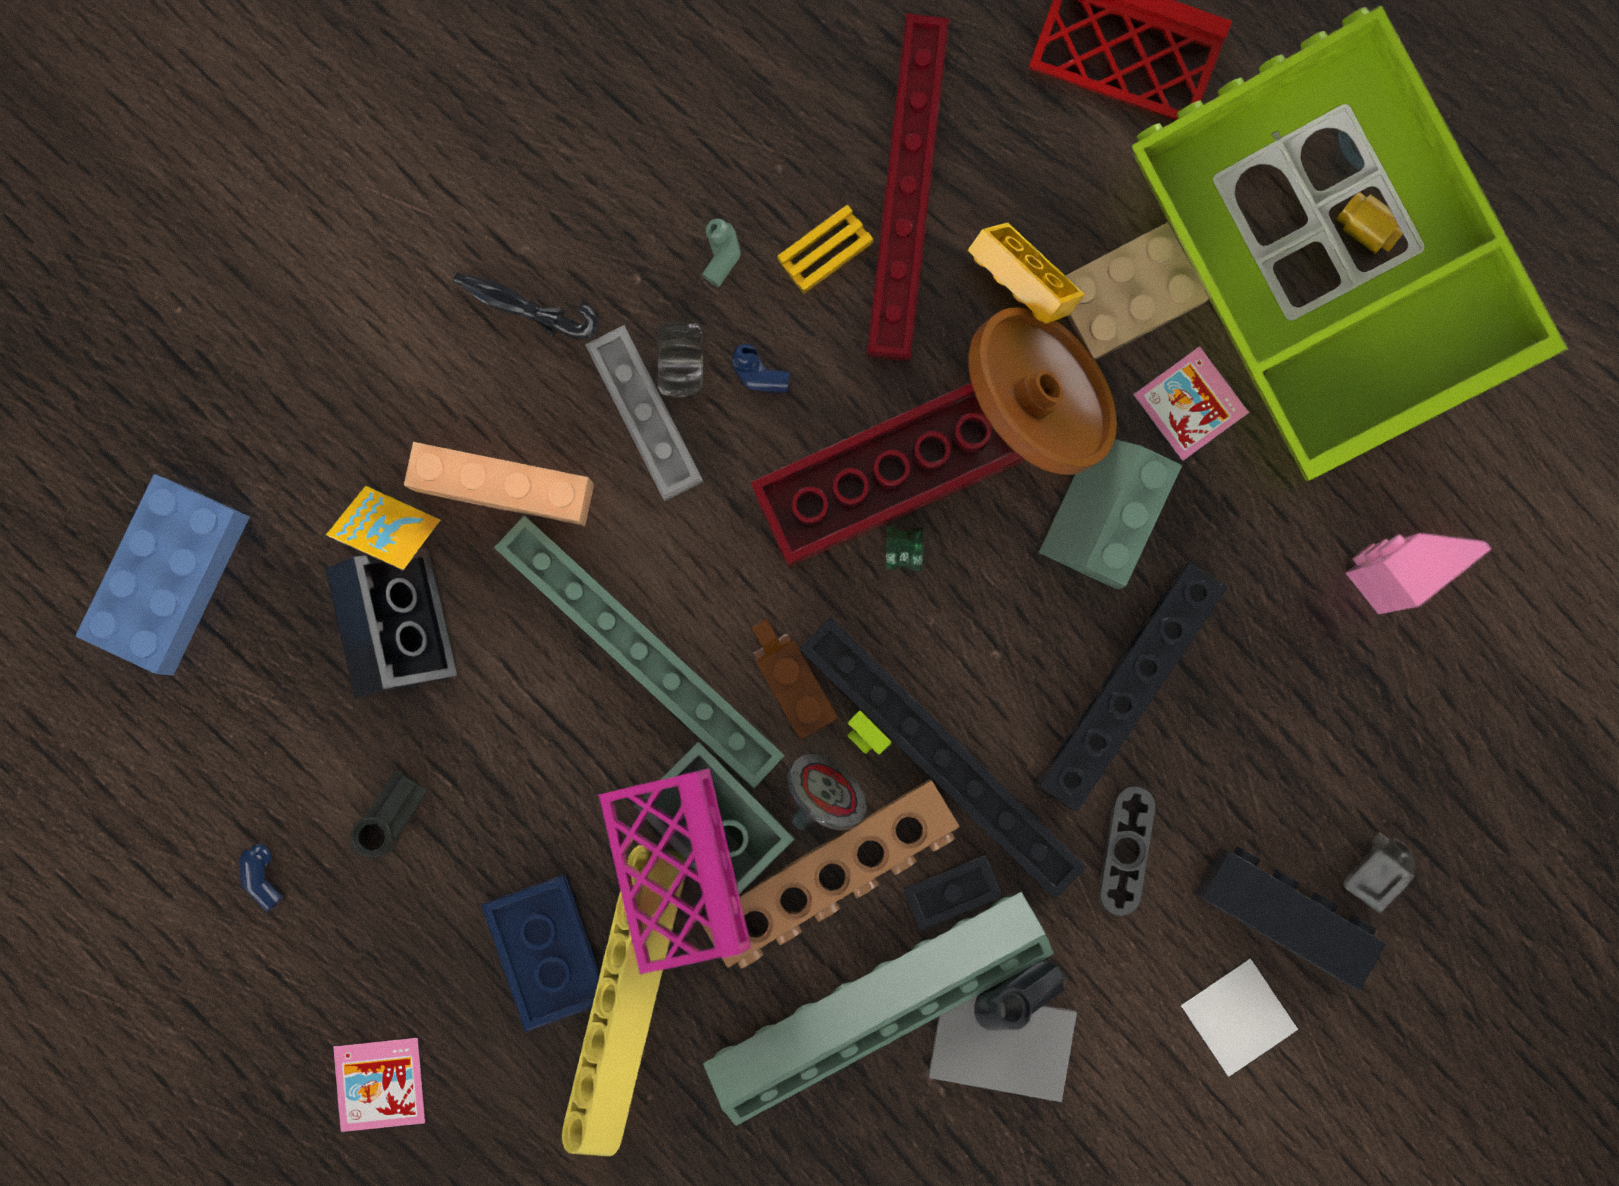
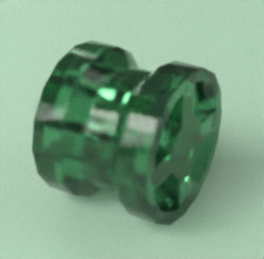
[885,526,923,572]

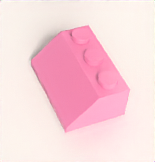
[1346,534,1491,614]

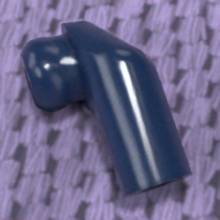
[239,844,283,912]

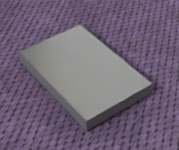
[928,994,1077,1102]

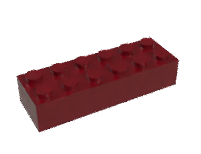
[750,382,1026,568]

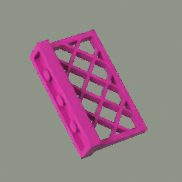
[599,768,751,974]

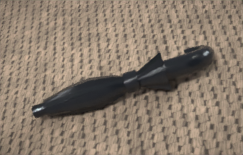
[453,272,599,340]

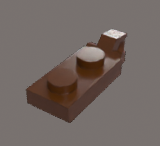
[751,619,838,740]

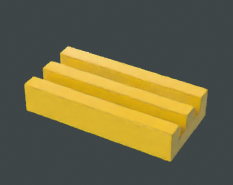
[777,205,873,294]

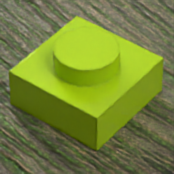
[847,710,891,755]

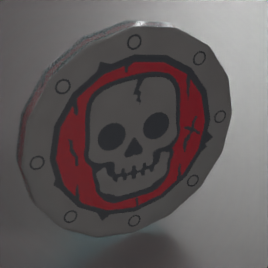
[787,754,867,830]

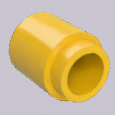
[1336,192,1403,254]

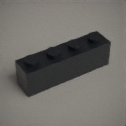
[1194,846,1386,991]

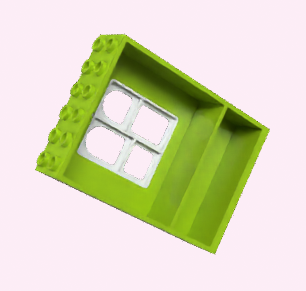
[1132,6,1567,482]

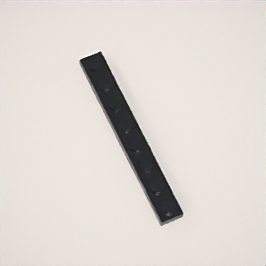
[799,618,1086,899]

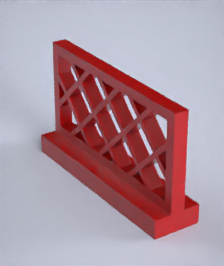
[1029,0,1232,121]

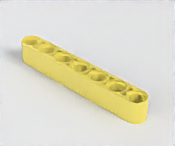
[562,845,686,1156]

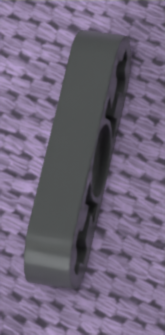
[1098,786,1155,916]

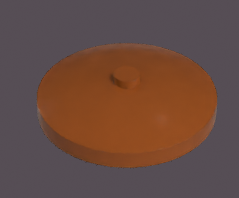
[969,307,1117,475]

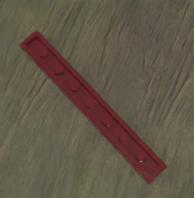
[867,13,949,361]

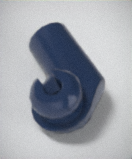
[731,344,789,393]

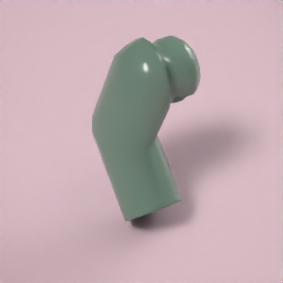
[701,218,741,287]

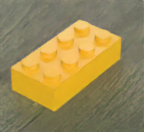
[968,222,1086,324]

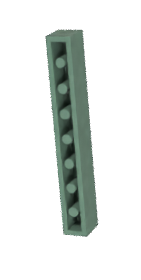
[703,892,1054,1126]

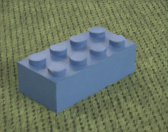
[75,474,250,675]

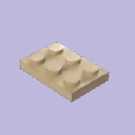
[1066,222,1210,360]

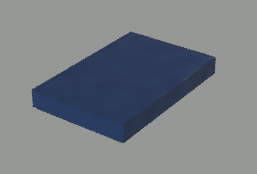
[481,874,601,1032]

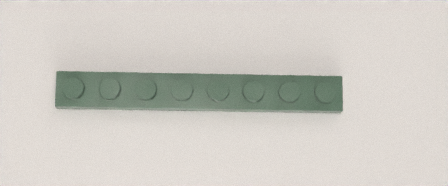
[494,515,785,788]

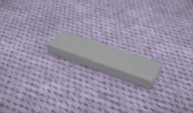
[585,325,703,501]

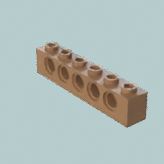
[701,779,960,969]

